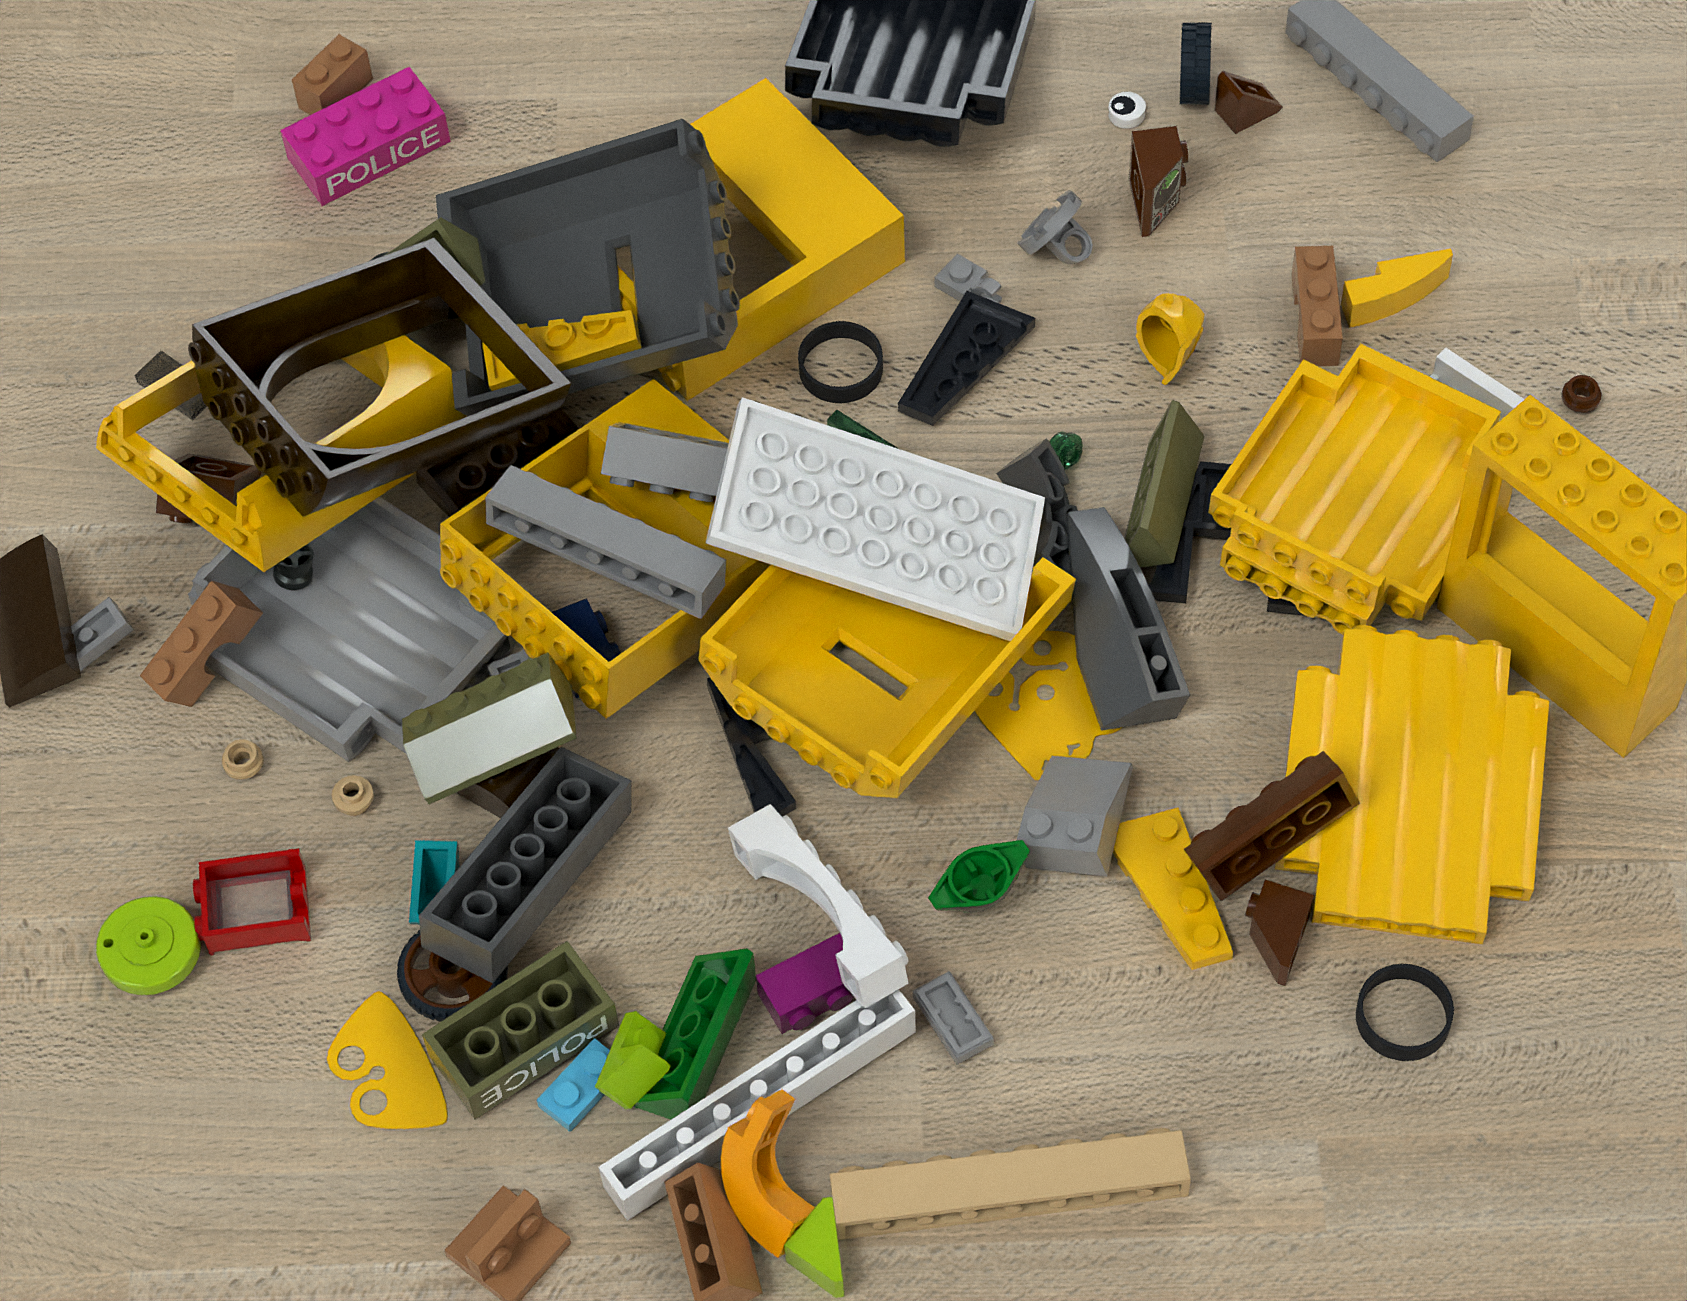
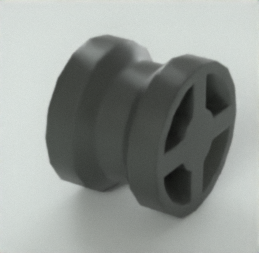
[273,544,314,590]

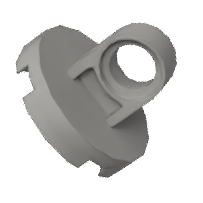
[1018,190,1093,264]

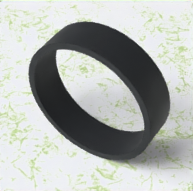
[798,321,883,403]
[1355,964,1454,1061]

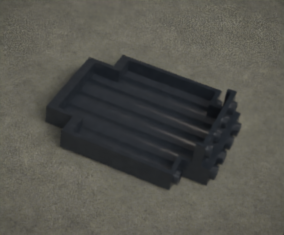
[785,0,1036,147]

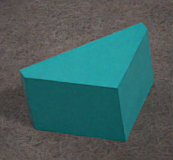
[409,840,460,925]

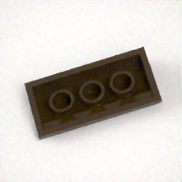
[416,407,579,517]
[0,534,81,708]

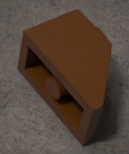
[1245,879,1314,986]

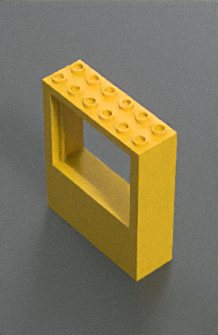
[617,78,905,401]
[440,379,770,719]
[1437,395,1687,758]

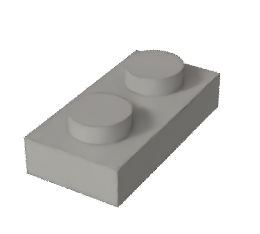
[71,597,134,671]

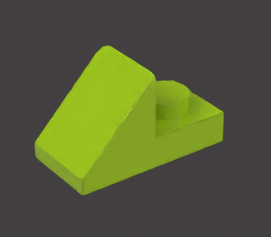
[595,1011,671,1109]

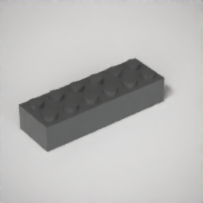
[419,746,632,983]

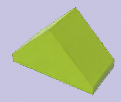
[784,1197,844,1298]

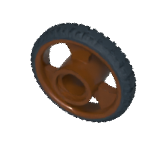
[397,930,508,1022]

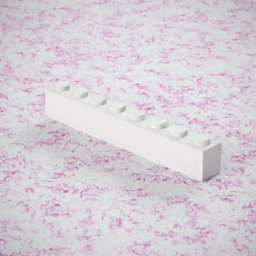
[599,989,916,1221]

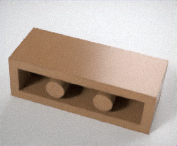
[664,1163,763,1301]

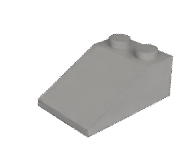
[1017,756,1133,876]

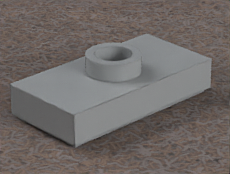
[913,971,994,1065]

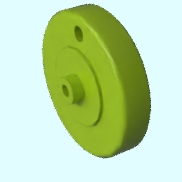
[96,896,201,995]

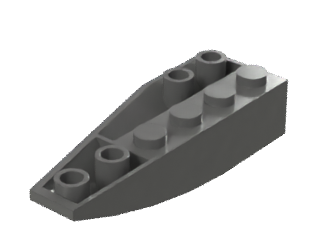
[1066,507,1190,731]

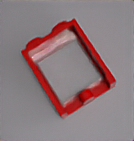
[193,848,311,956]

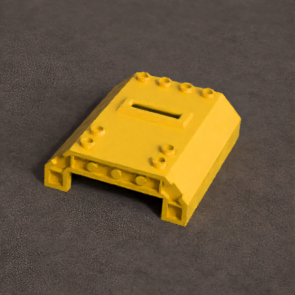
[699,557,1076,798]

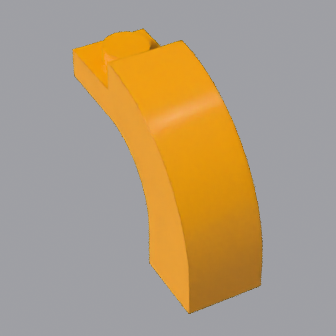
[721,1089,815,1258]

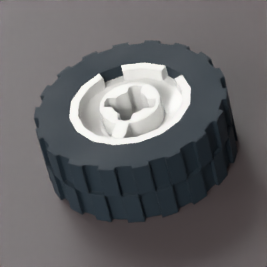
[1180,22,1212,105]

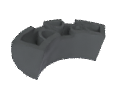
[996,438,1078,574]

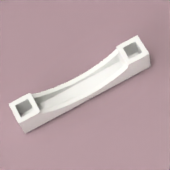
[728,804,909,1009]

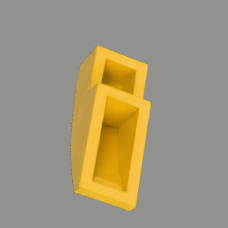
[1341,248,1453,328]

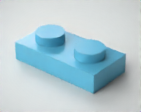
[537,1038,610,1132]

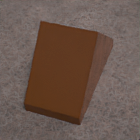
[1215,71,1283,134]

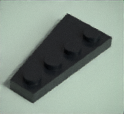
[898,291,1036,426]

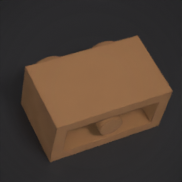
[291,34,373,115]

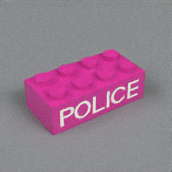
[280,66,451,206]

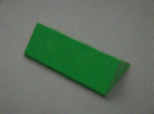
[634,948,756,1120]

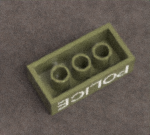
[422,941,619,1120]

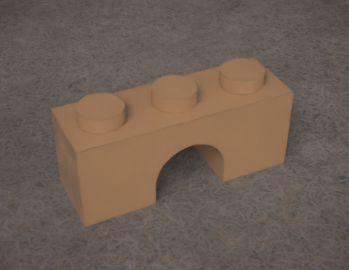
[1291,246,1343,366]
[140,580,263,707]

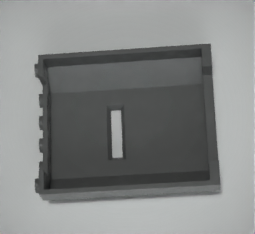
[436,119,740,417]

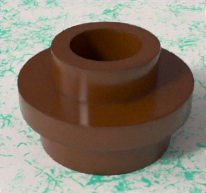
[1561,375,1602,413]

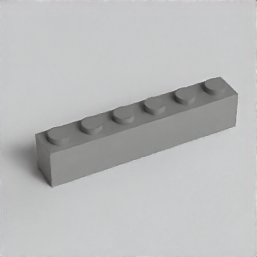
[1285,0,1474,162]
[485,465,726,619]

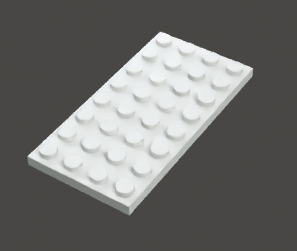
[706,397,1045,641]

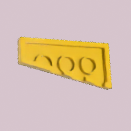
[482,310,642,391]
[1113,808,1233,970]

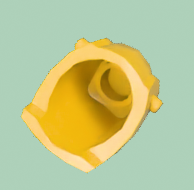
[1136,293,1205,386]

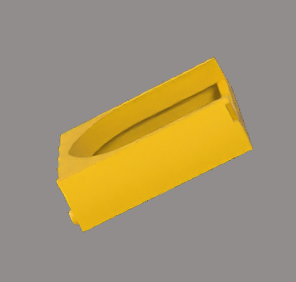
[96,335,467,572]

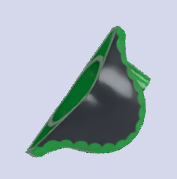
[928,840,1030,913]

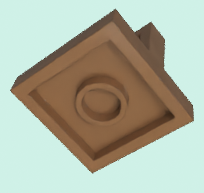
[444,1185,571,1301]

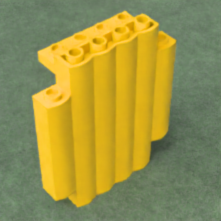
[1208,343,1501,635]
[1275,625,1549,944]

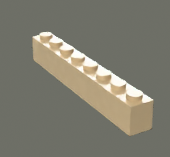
[830,1128,1191,1240]

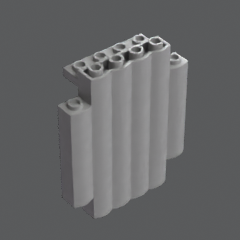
[188,497,516,762]

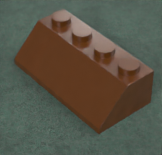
[1184,751,1360,901]

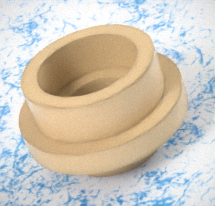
[222,739,264,780]
[332,775,374,816]

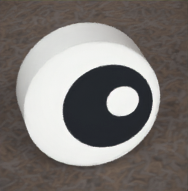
[1108,92,1146,129]

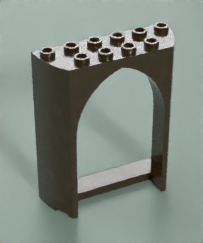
[188,238,571,517]

